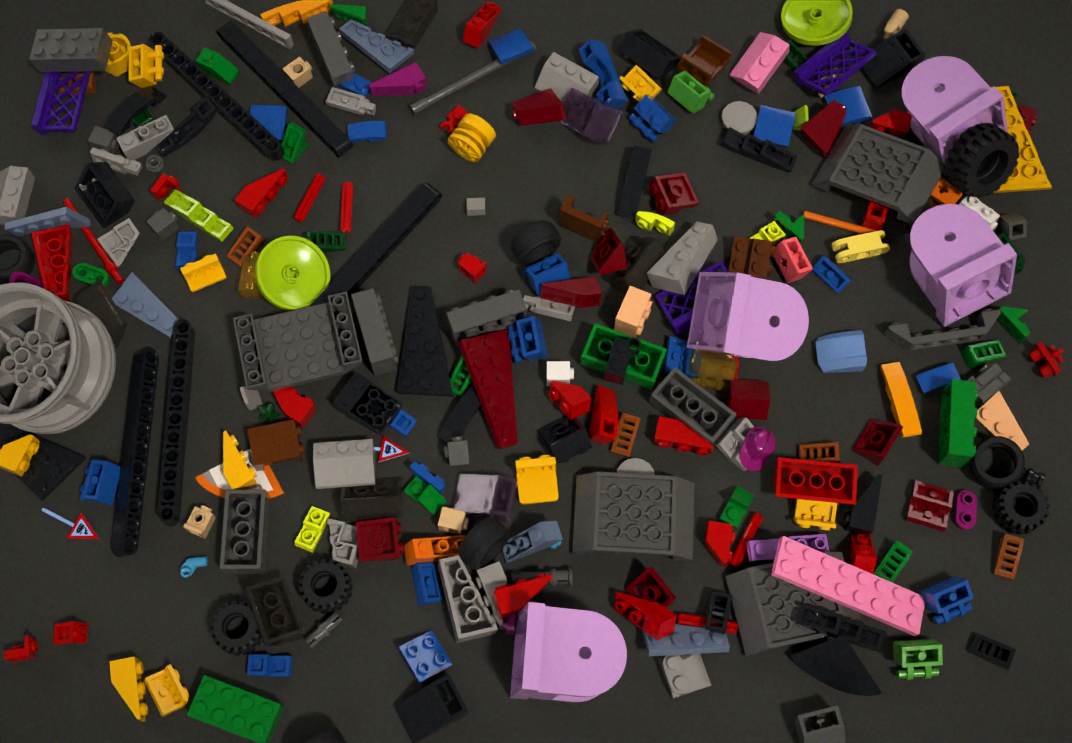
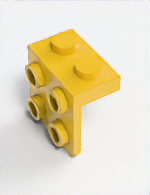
[516,455,559,505]

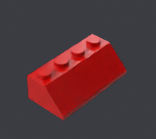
[773,457,858,505]

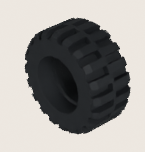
[945,123,1020,197]

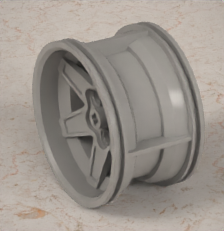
[0,283,116,434]

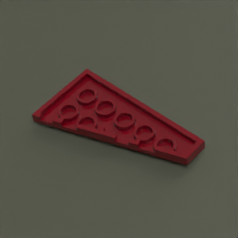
[458,329,518,450]

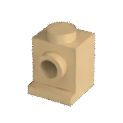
[183,505,216,539]

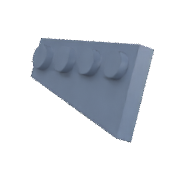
[339,19,414,73]
[5,207,90,236]
[110,272,179,340]
[642,624,730,657]

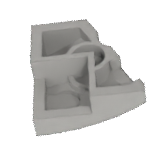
[97,218,140,267]
[715,417,754,471]
[327,518,359,568]

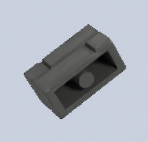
[967,363,1011,407]

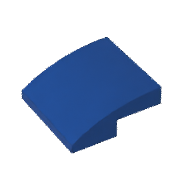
[488,28,533,65]
[824,86,872,127]
[248,105,287,141]
[753,105,796,147]
[663,336,707,379]

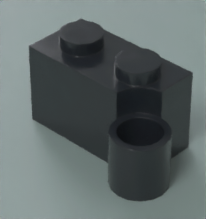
[604,337,641,385]

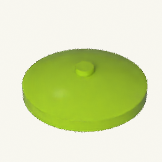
[781,0,853,46]
[255,236,330,311]

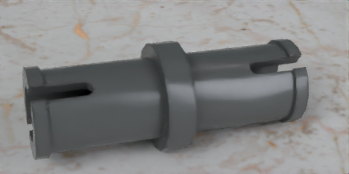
[304,611,343,649]

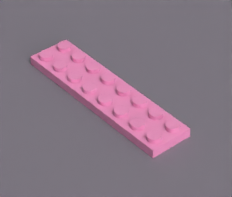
[771,536,925,636]

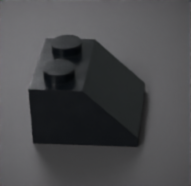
[538,416,592,464]

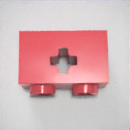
[774,237,813,283]

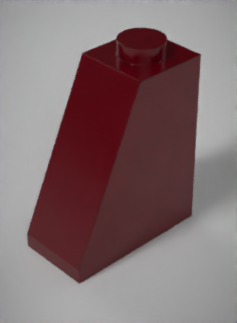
[511,88,566,126]
[801,100,846,159]

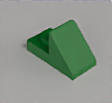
[281,122,308,164]
[772,211,804,245]
[997,307,1031,344]
[404,476,447,516]
[719,486,755,530]

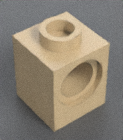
[282,57,313,88]
[438,507,469,535]

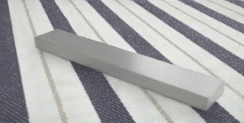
[204,0,294,49]

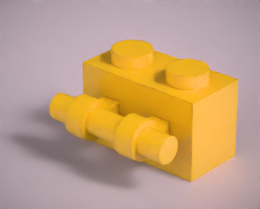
[129,44,164,88]

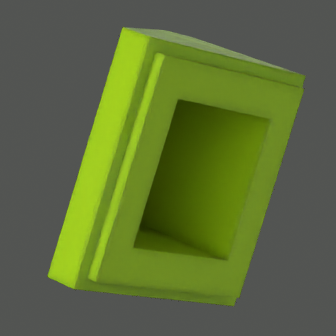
[792,105,809,130]

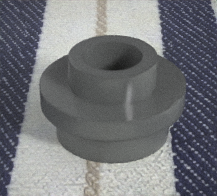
[145,155,164,173]

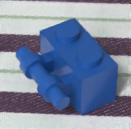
[629,95,678,143]
[522,253,571,295]
[507,316,548,363]
[79,459,121,506]
[921,576,974,625]

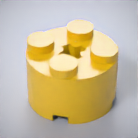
[105,33,132,76]

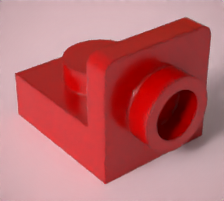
[150,174,181,201]
[53,621,88,645]
[4,635,38,663]

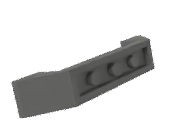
[885,309,1001,351]

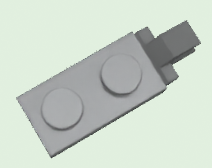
[326,87,377,116]
[90,147,142,176]
[523,294,575,321]

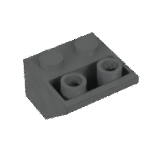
[793,705,846,743]

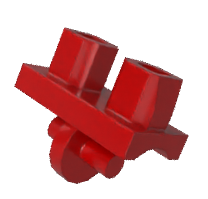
[1029,341,1065,378]

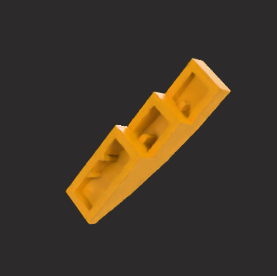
[260,0,333,27]
[880,362,922,437]

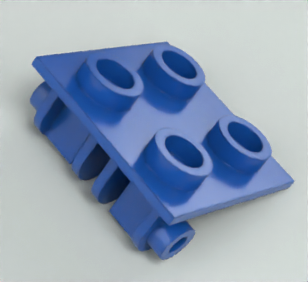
[398,630,453,684]

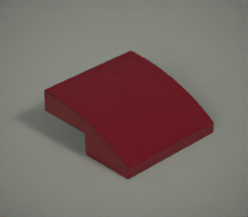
[905,480,954,532]

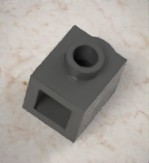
[88,126,119,154]
[146,208,179,241]
[999,213,1027,240]
[444,436,470,466]

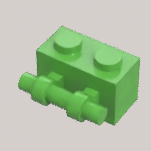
[667,71,715,114]
[893,639,943,680]

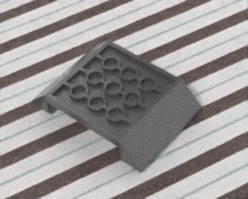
[812,124,946,225]
[233,291,363,392]
[572,472,695,561]
[725,552,862,656]

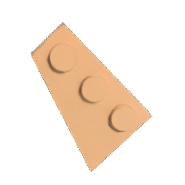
[974,391,1029,450]

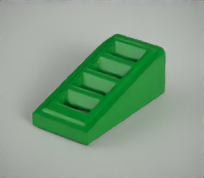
[331,4,368,26]
[961,339,1007,368]
[450,355,472,397]
[873,540,913,583]

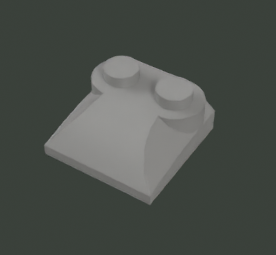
[659,654,712,699]

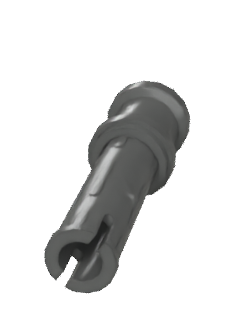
[512,568,573,586]

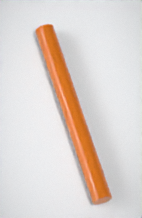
[803,211,877,234]

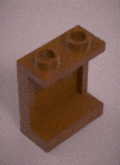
[677,35,732,87]
[559,195,610,244]
[247,419,305,471]

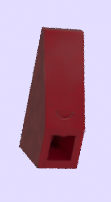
[540,277,602,308]

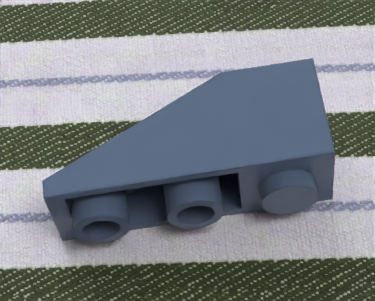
[502,521,563,563]

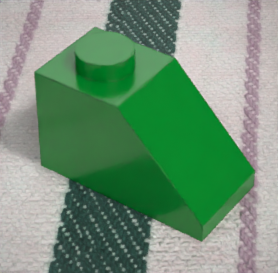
[196,47,239,85]

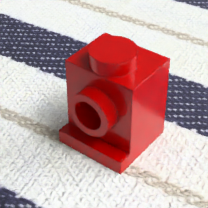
[458,252,487,283]

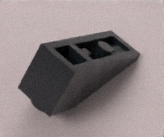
[844,474,882,536]

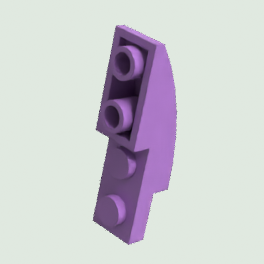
[746,534,830,563]

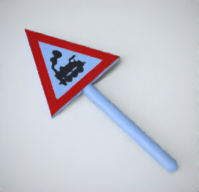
[374,436,410,463]
[41,508,100,539]

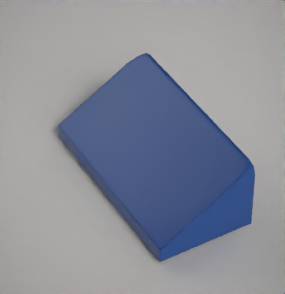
[812,255,853,294]
[411,562,443,606]

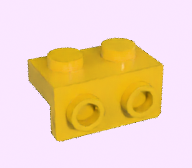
[619,65,662,102]
[180,254,226,292]
[794,499,837,530]
[144,664,189,717]

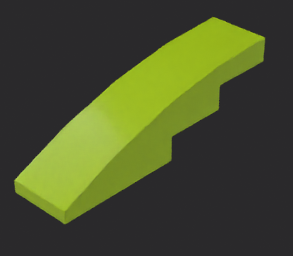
[163,189,234,242]

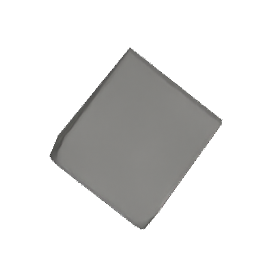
[467,198,486,216]
[240,386,263,410]

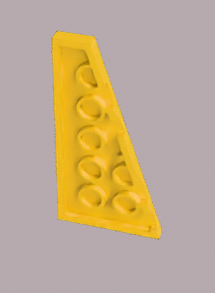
[991,86,1052,193]

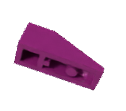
[369,62,427,97]

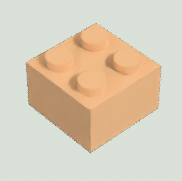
[614,286,653,338]

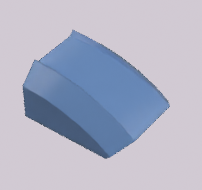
[816,330,867,373]

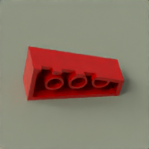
[31,225,73,302]

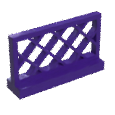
[794,33,876,96]
[31,71,91,135]
[655,261,728,335]

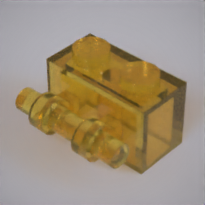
[238,251,264,299]
[691,350,738,390]

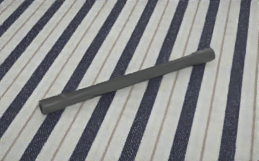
[409,40,536,115]

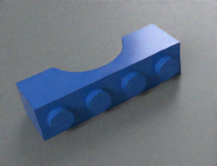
[578,39,628,111]

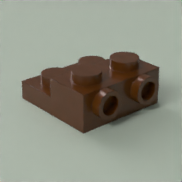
[728,236,775,279]

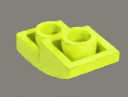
[635,211,675,236]
[750,221,786,246]
[294,506,330,553]

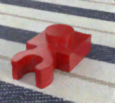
[440,105,469,136]

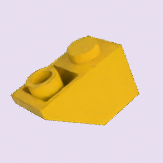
[0,435,40,477]

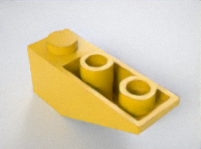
[223,431,258,490]
[109,657,148,722]

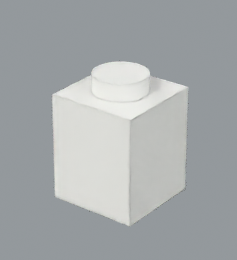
[547,361,574,386]

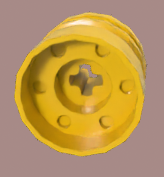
[448,113,496,162]

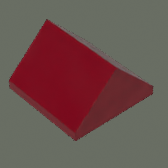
[589,228,627,275]
[728,379,770,420]
[852,419,903,466]
[625,566,677,608]

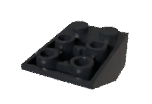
[861,29,926,89]
[333,372,404,435]
[395,674,469,743]

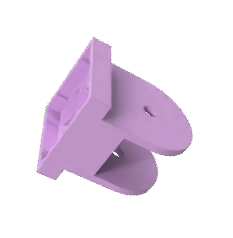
[902,56,1008,176]
[909,204,1017,327]
[687,272,809,361]
[510,602,627,702]

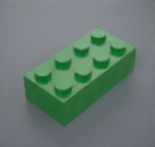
[581,323,667,390]
[938,379,978,468]
[187,675,285,743]

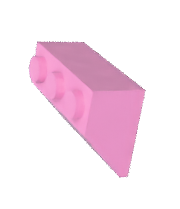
[729,32,789,95]

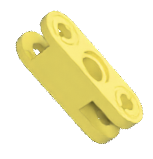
[831,230,890,263]

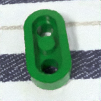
[72,263,110,289]

